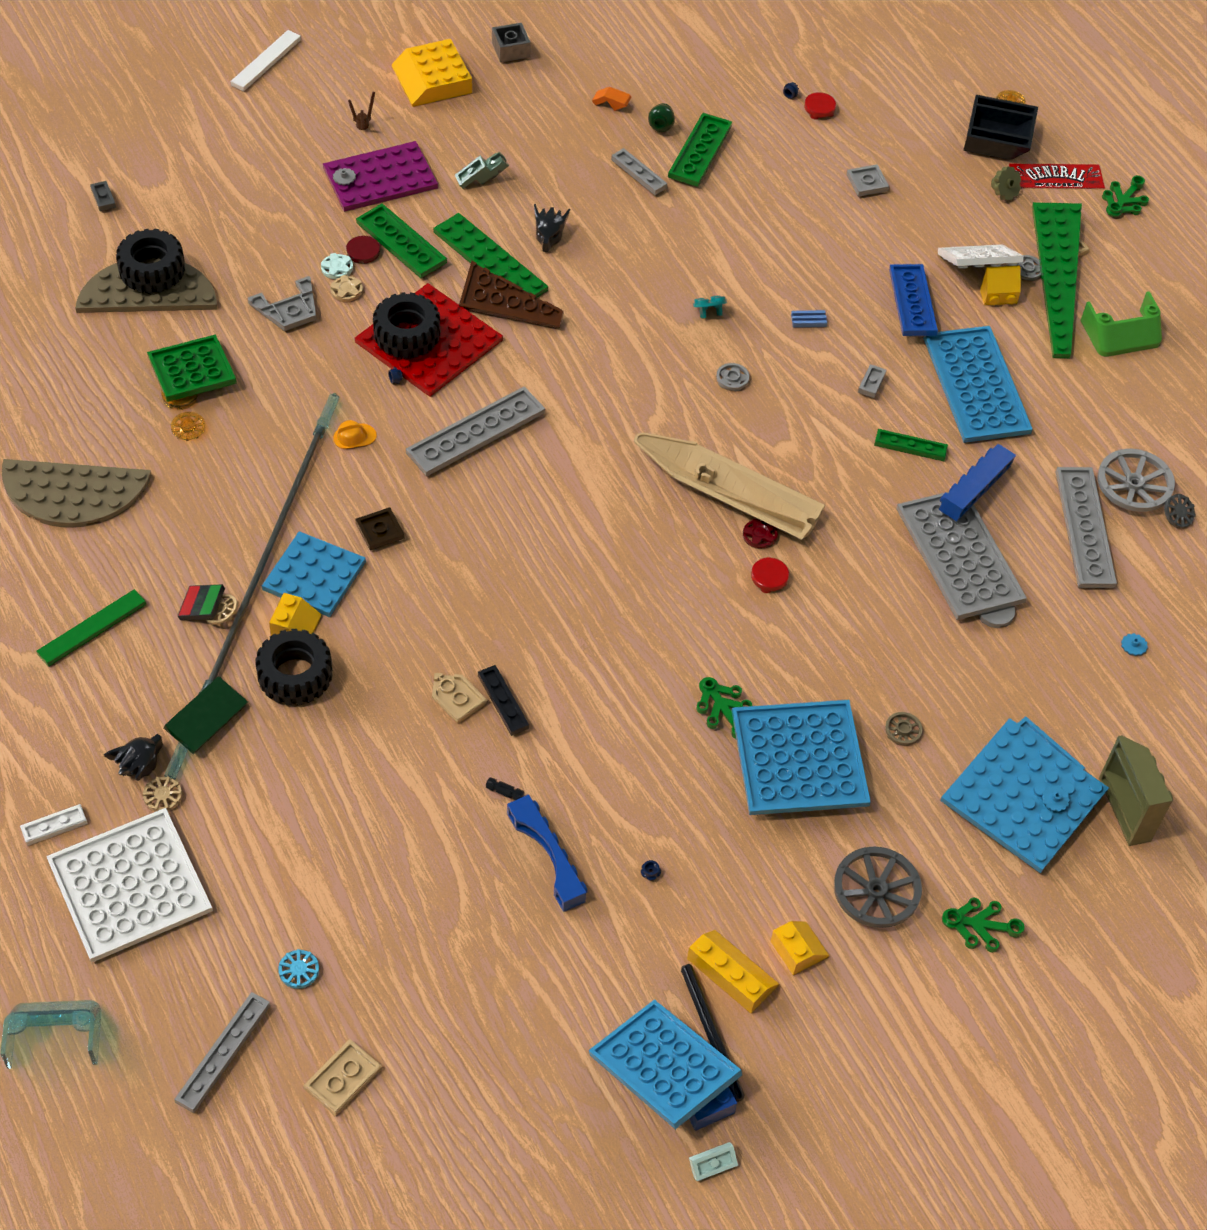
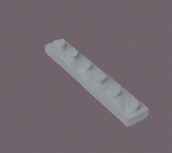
[174,992,270,1113]

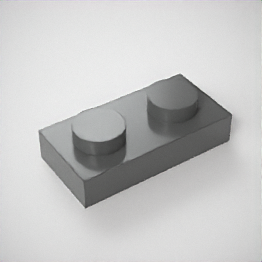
[90,181,116,211]

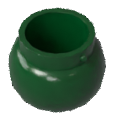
[648,103,675,132]

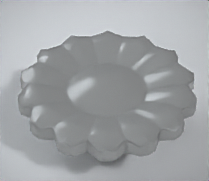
[333,168,356,185]

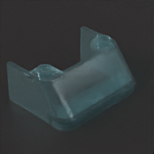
[0,1000,101,1069]

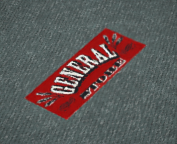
[1009,163,1105,189]

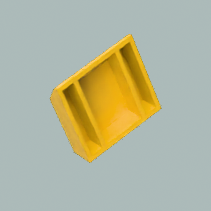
[392,39,472,107]

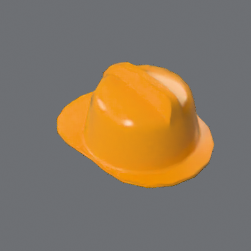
[333,420,377,449]

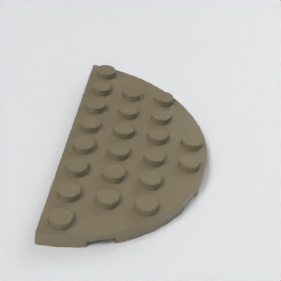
[75,258,217,313]
[2,459,152,528]

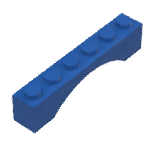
[507,795,588,912]

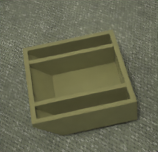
[1099,735,1173,846]

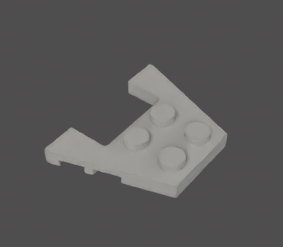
[247,276,316,331]

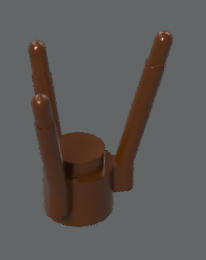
[348,91,375,130]

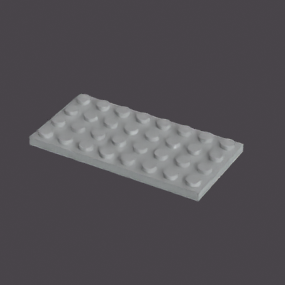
[896,492,1027,620]

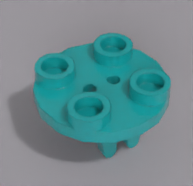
[693,295,727,318]

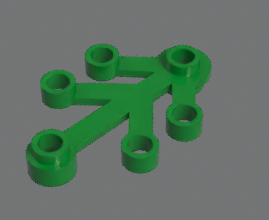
[1102,175,1149,217]
[696,677,752,739]
[942,897,1025,953]

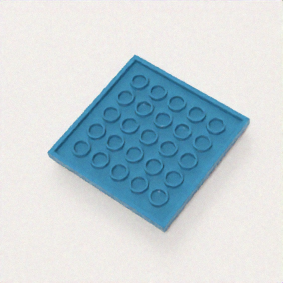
[732,700,871,815]
[940,718,1109,873]

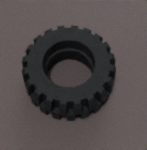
[116,229,185,294]
[373,292,441,359]
[255,629,333,706]

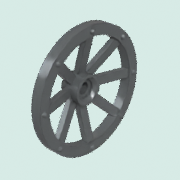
[834,846,922,928]

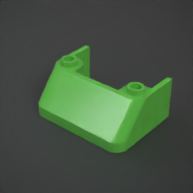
[1081,291,1162,357]

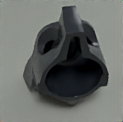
[534,204,571,252]
[104,734,163,781]

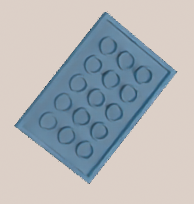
[589,999,742,1130]

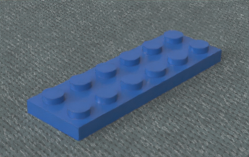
[889,264,938,336]

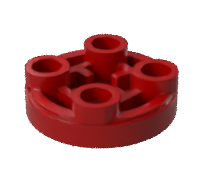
[804,92,836,120]
[751,557,789,593]

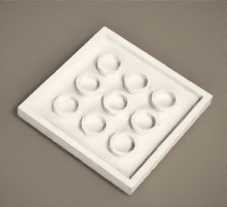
[938,244,1024,268]

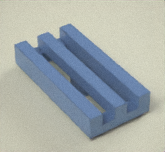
[791,310,827,328]

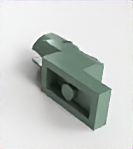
[455,152,509,189]

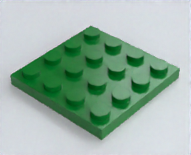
[147,334,237,402]

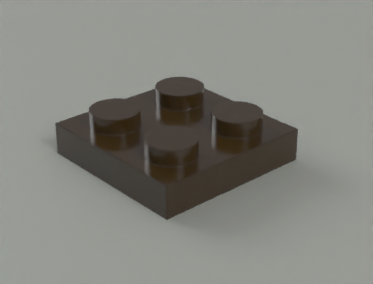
[355,507,405,550]

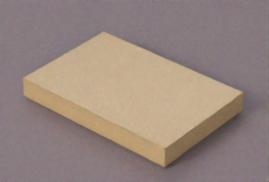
[303,1039,382,1117]

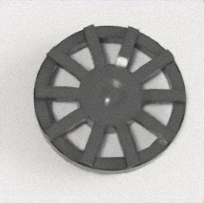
[1164,494,1196,528]

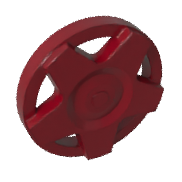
[743,518,778,549]

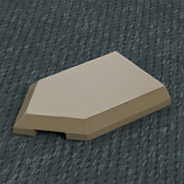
[432,673,488,723]

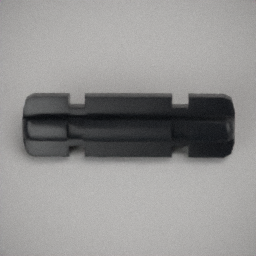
[486,777,524,800]

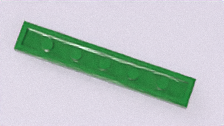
[36,589,146,667]

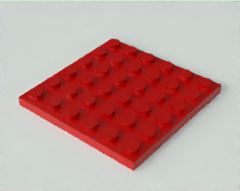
[355,283,503,397]

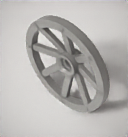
[1097,449,1175,512]

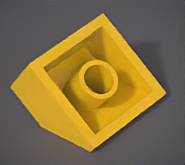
[980,265,1021,305]
[269,593,321,636]
[770,921,829,975]

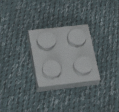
[846,164,889,197]

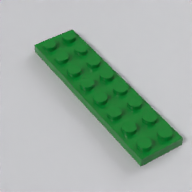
[433,213,548,298]

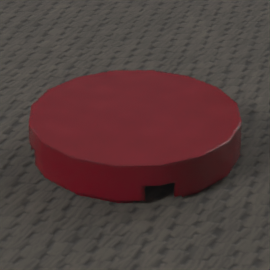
[346,235,380,264]

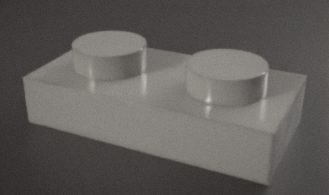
[858,364,887,398]

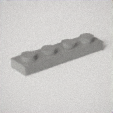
[611,148,667,195]

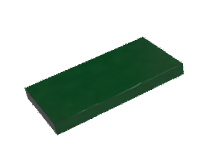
[164,676,248,755]

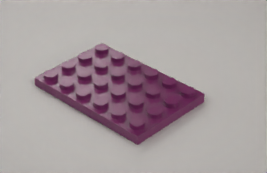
[323,141,438,212]

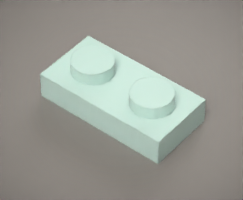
[689,1142,738,1181]

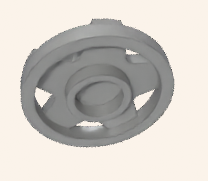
[1017,255,1041,281]
[716,363,749,391]

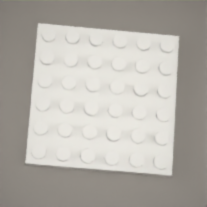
[46,808,213,963]

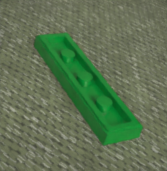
[874,429,948,462]

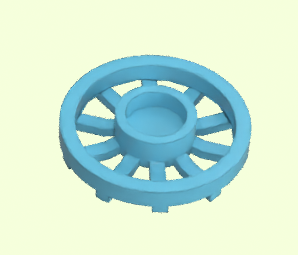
[278,949,319,989]

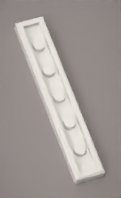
[230,30,301,92]

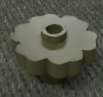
[991,167,1021,200]

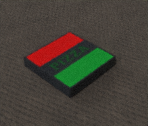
[178,584,225,620]

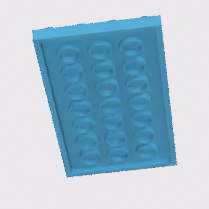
[923,326,1033,443]

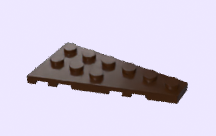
[459,261,564,329]

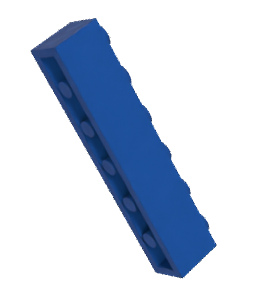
[939,444,1016,522]

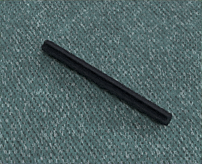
[681,964,745,1102]

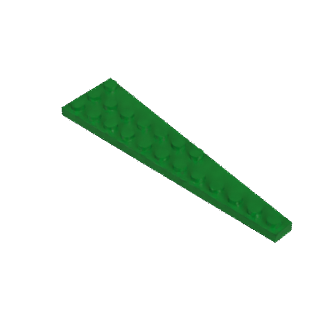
[1032,202,1082,359]

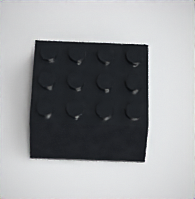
[963,94,1038,160]

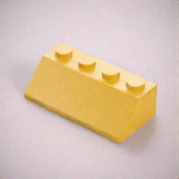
[687,930,779,1013]

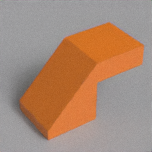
[592,86,632,111]

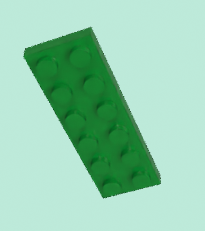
[668,113,732,187]
[356,203,447,279]

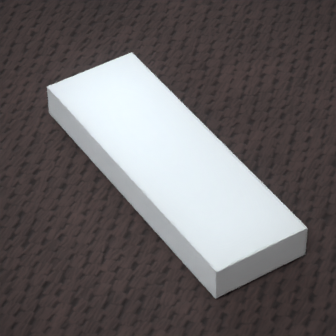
[20,804,88,846]

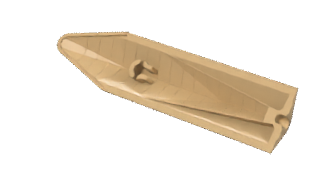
[634,433,825,540]

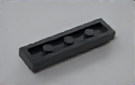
[478,665,529,736]

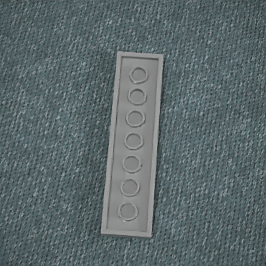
[406,386,545,477]
[1055,467,1117,588]

